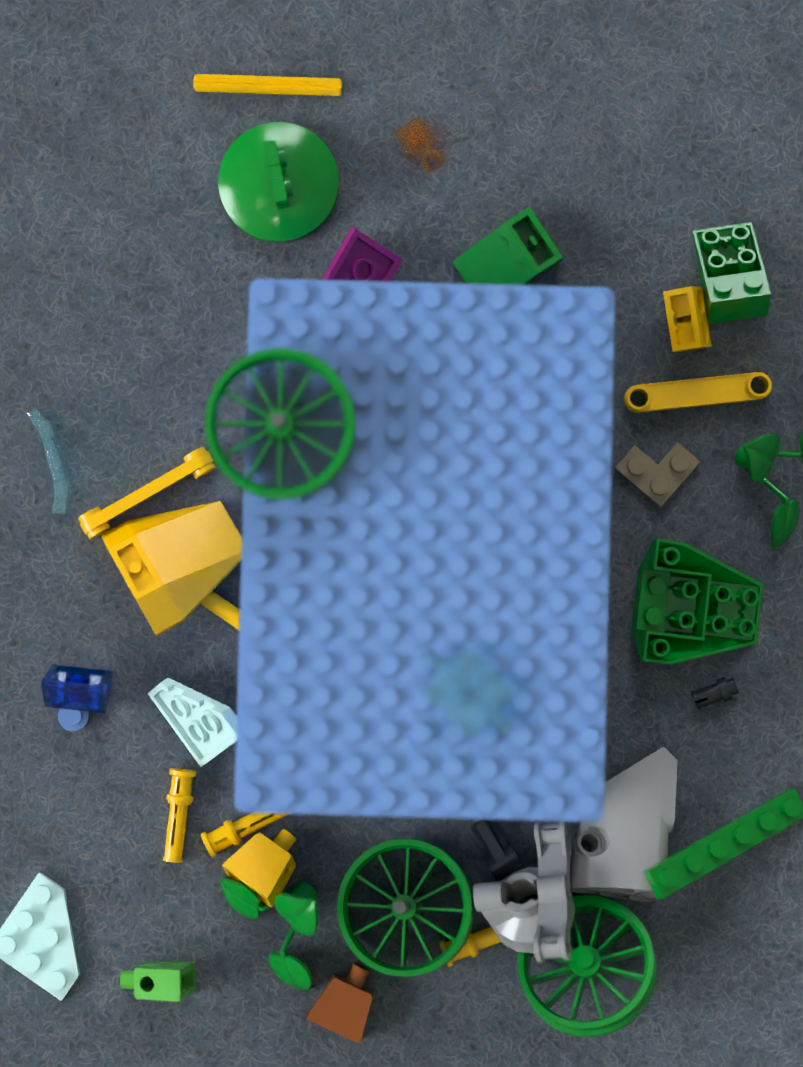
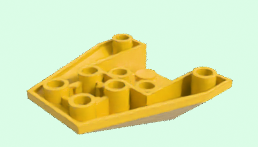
[100,501,242,636]

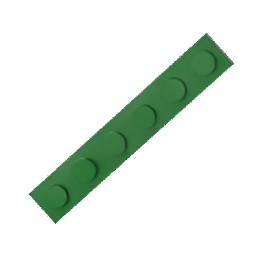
[644,788,803,899]

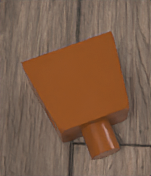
[307,963,374,1044]

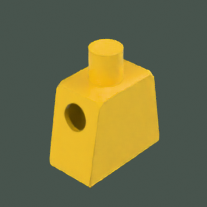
[222,829,296,908]

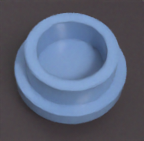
[58,701,89,731]

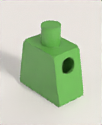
[120,962,195,1002]

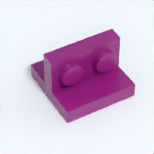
[322,228,403,282]

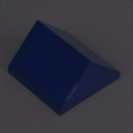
[41,664,113,714]

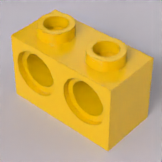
[663,286,712,352]

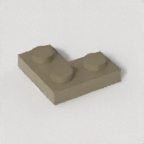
[615,442,700,507]

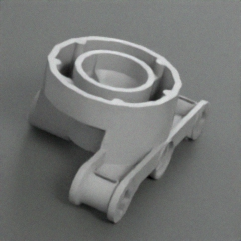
[473,821,575,963]

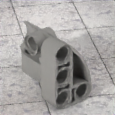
[570,747,678,902]

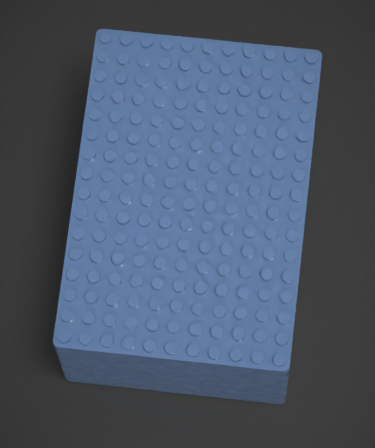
[234,279,615,822]

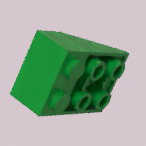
[452,207,563,285]
[693,222,771,324]

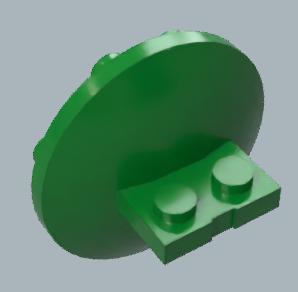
[218,122,339,243]

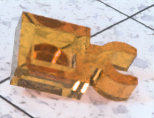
[394,116,443,173]

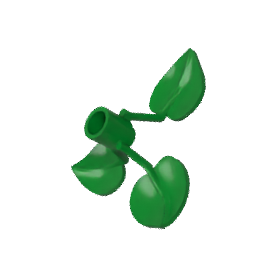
[735,432,803,549]
[220,877,318,991]

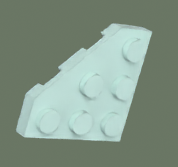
[148,678,237,767]
[0,872,80,1001]

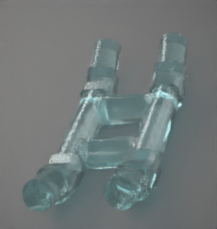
[26,407,74,516]

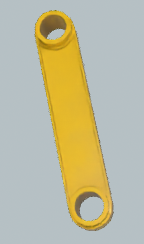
[623,372,772,413]
[78,446,216,539]

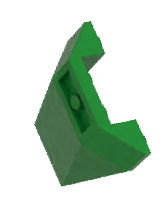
[631,539,763,664]

